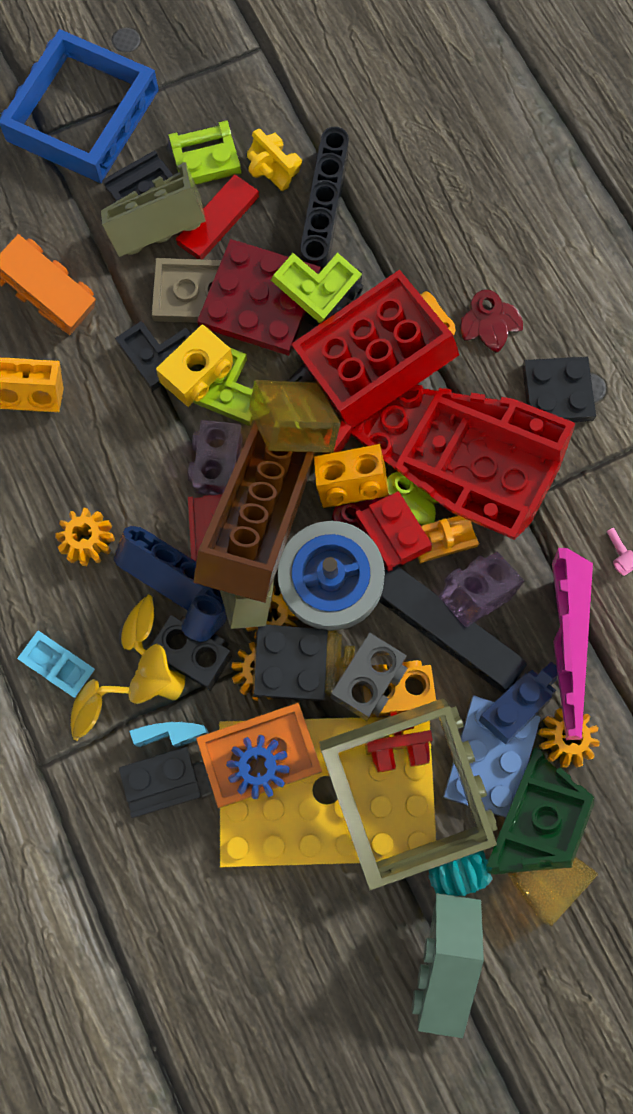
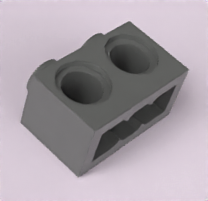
[331,633,408,721]

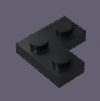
[115,321,191,392]

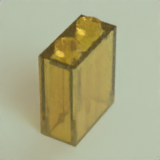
[249,380,341,453]

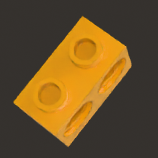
[0,357,64,412]
[314,444,389,508]
[361,660,436,717]

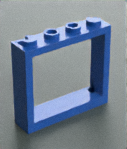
[0,29,159,183]

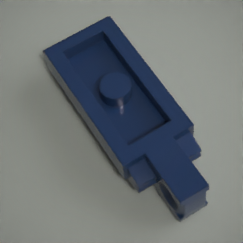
[479,661,558,745]

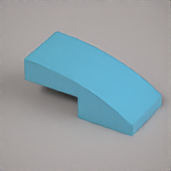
[17,631,95,698]
[129,722,209,748]

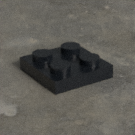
[522,356,596,422]
[252,625,328,702]

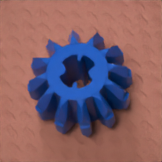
[226,735,290,799]

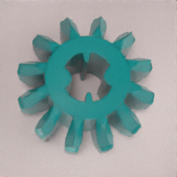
[428,850,493,896]

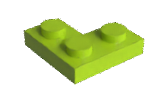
[270,252,362,324]
[193,348,263,426]

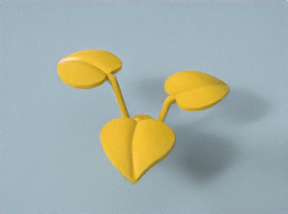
[71,594,185,741]

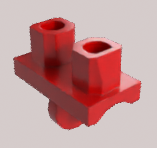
[365,711,433,773]

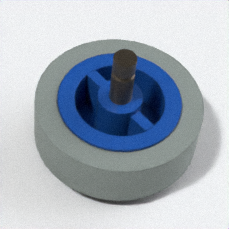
[278,521,385,631]

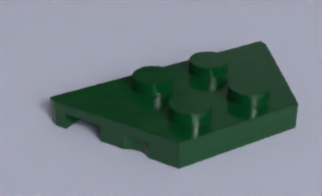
[486,748,594,874]

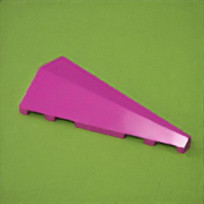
[552,548,593,740]

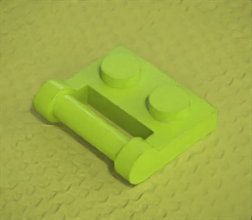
[168,121,241,184]

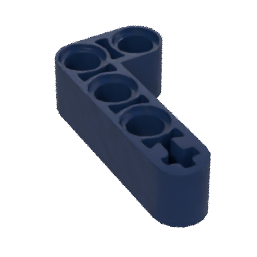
[114,526,227,642]

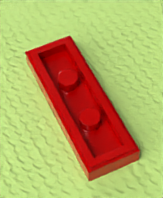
[176,174,259,260]

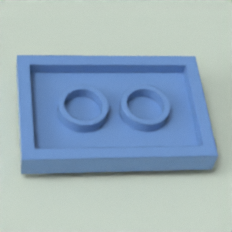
[442,695,541,818]

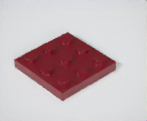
[197,239,321,356]

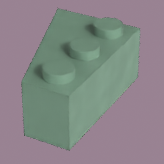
[412,893,484,1038]

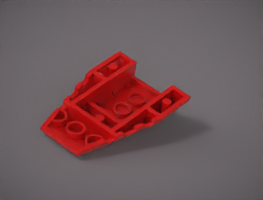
[351,384,575,540]

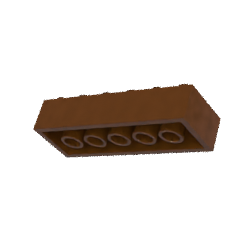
[193,421,319,603]

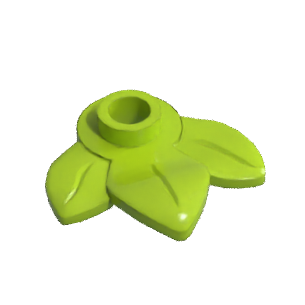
[387,472,439,526]

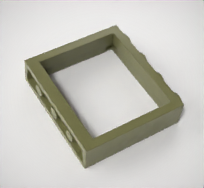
[319,698,498,890]

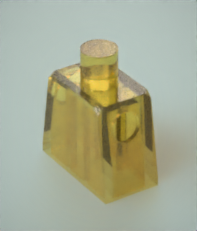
[508,857,598,926]

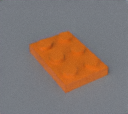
[196,703,322,808]

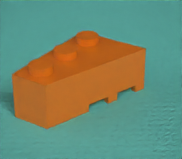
[0,234,96,335]

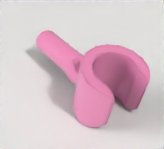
[607,528,633,576]

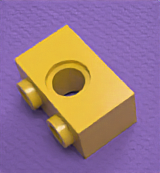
[156,324,233,407]

